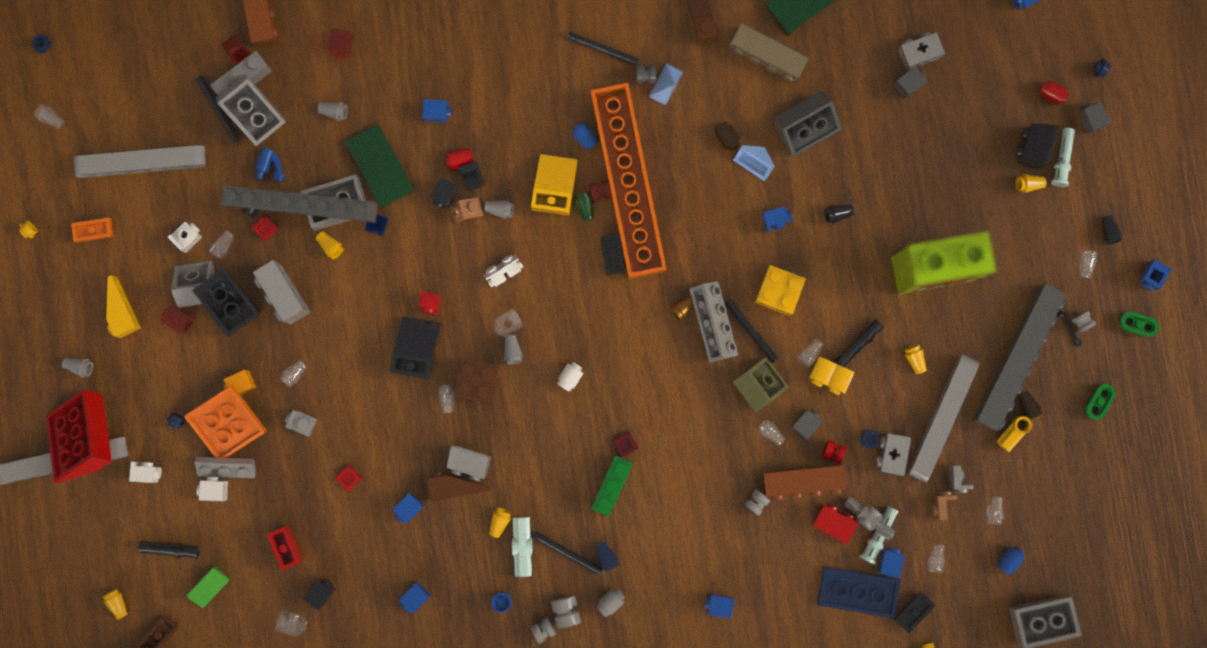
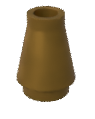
[670,294,694,321]

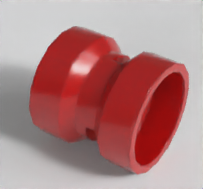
[822,440,847,464]

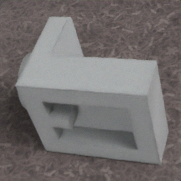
[285,410,318,437]
[949,465,973,493]

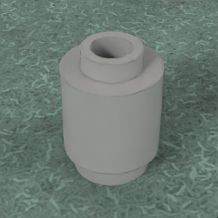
[596,588,625,617]

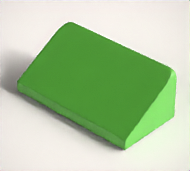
[187,566,230,608]

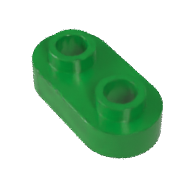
[1119,312,1159,337]
[1085,384,1116,420]

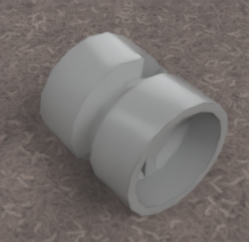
[551,595,581,629]

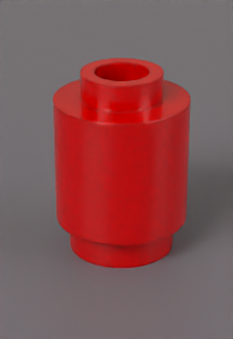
[1038,80,1069,105]
[445,147,474,170]

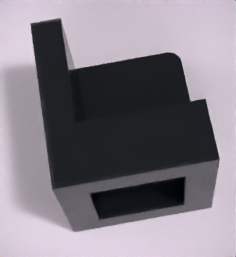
[459,161,486,191]

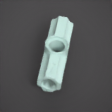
[512,517,533,577]

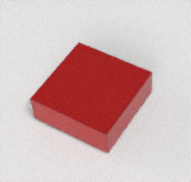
[251,215,279,242]
[335,465,362,492]

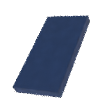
[817,566,901,618]

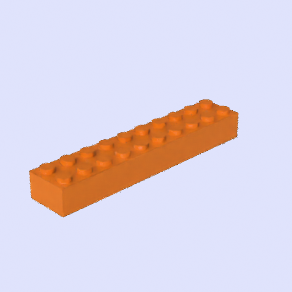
[591,83,667,280]

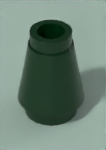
[574,192,594,221]

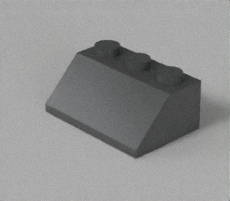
[773,91,842,157]

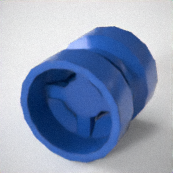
[492,591,512,613]

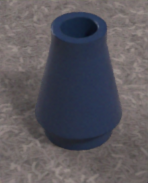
[595,542,619,572]

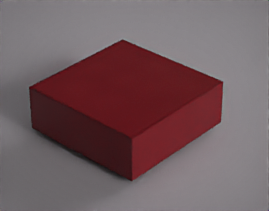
[612,432,638,458]

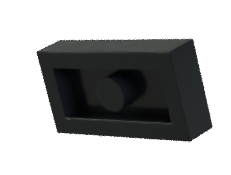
[600,234,625,275]
[894,591,936,634]

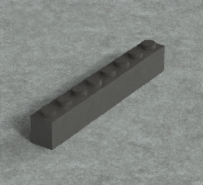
[221,185,378,223]
[973,284,1066,431]

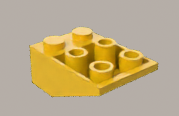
[531,154,578,216]

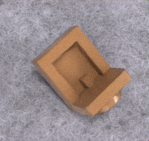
[451,197,483,223]
[932,491,957,520]

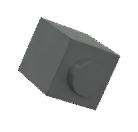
[894,67,927,99]
[1078,102,1111,134]
[791,409,822,440]

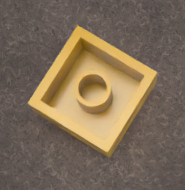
[754,265,806,316]

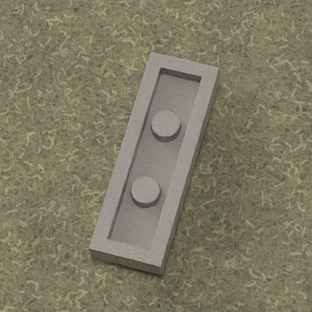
[195,457,256,478]

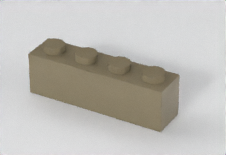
[729,23,809,82]

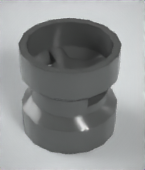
[637,64,656,84]

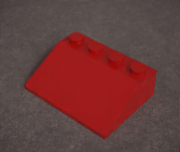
[46,389,112,484]

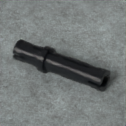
[835,319,884,368]
[139,541,200,559]

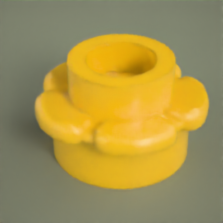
[19,221,38,238]

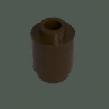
[714,121,741,151]

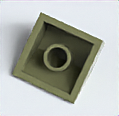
[733,357,789,412]

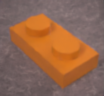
[71,217,114,243]

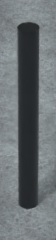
[567,32,640,66]
[195,76,241,143]
[725,299,779,363]
[532,531,603,575]

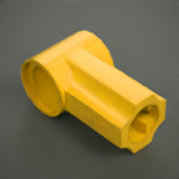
[996,416,1032,452]

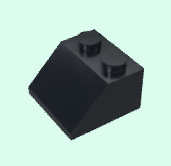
[1016,123,1060,169]

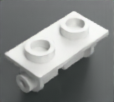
[483,254,523,288]

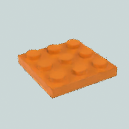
[184,384,267,458]

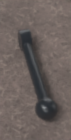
[1058,311,1082,346]

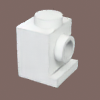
[168,222,202,253]
[129,462,162,483]

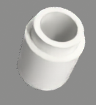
[557,362,584,392]

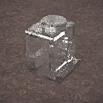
[493,308,524,338]
[275,610,307,637]

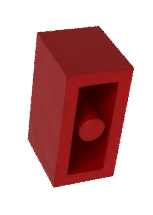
[811,503,858,544]
[267,525,304,571]

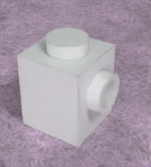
[197,477,228,501]

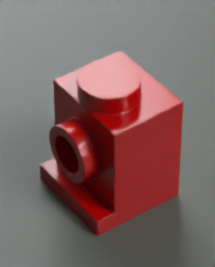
[418,291,442,315]

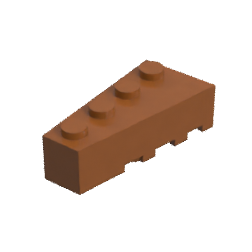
[764,464,848,500]

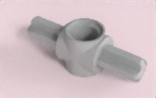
[844,497,895,540]

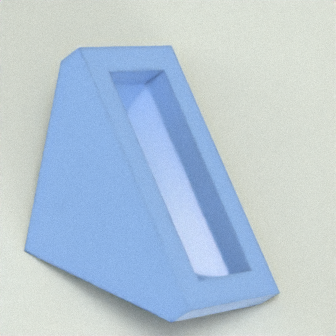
[649,64,683,106]
[733,145,774,181]

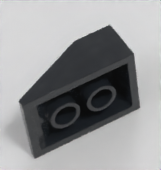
[192,268,261,337]

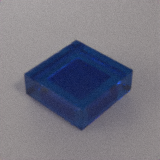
[365,214,389,236]

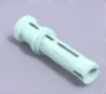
[1051,128,1075,187]
[859,506,899,565]

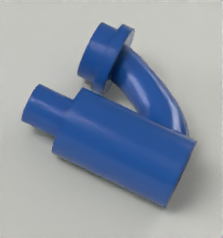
[255,148,286,182]

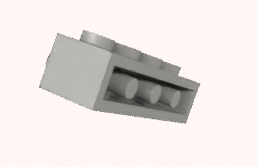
[690,281,738,363]

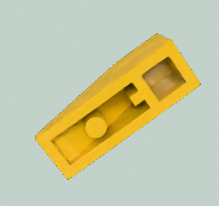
[106,275,141,338]

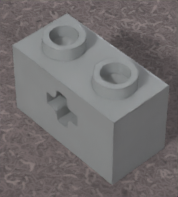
[898,32,945,71]
[876,433,911,476]

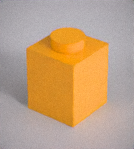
[223,370,257,395]

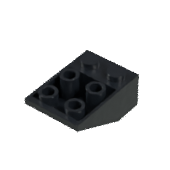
[390,316,441,380]

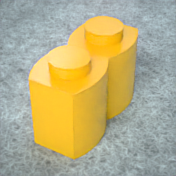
[808,357,854,396]

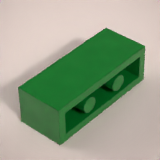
[591,455,633,517]

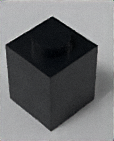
[430,177,460,209]
[303,578,336,611]

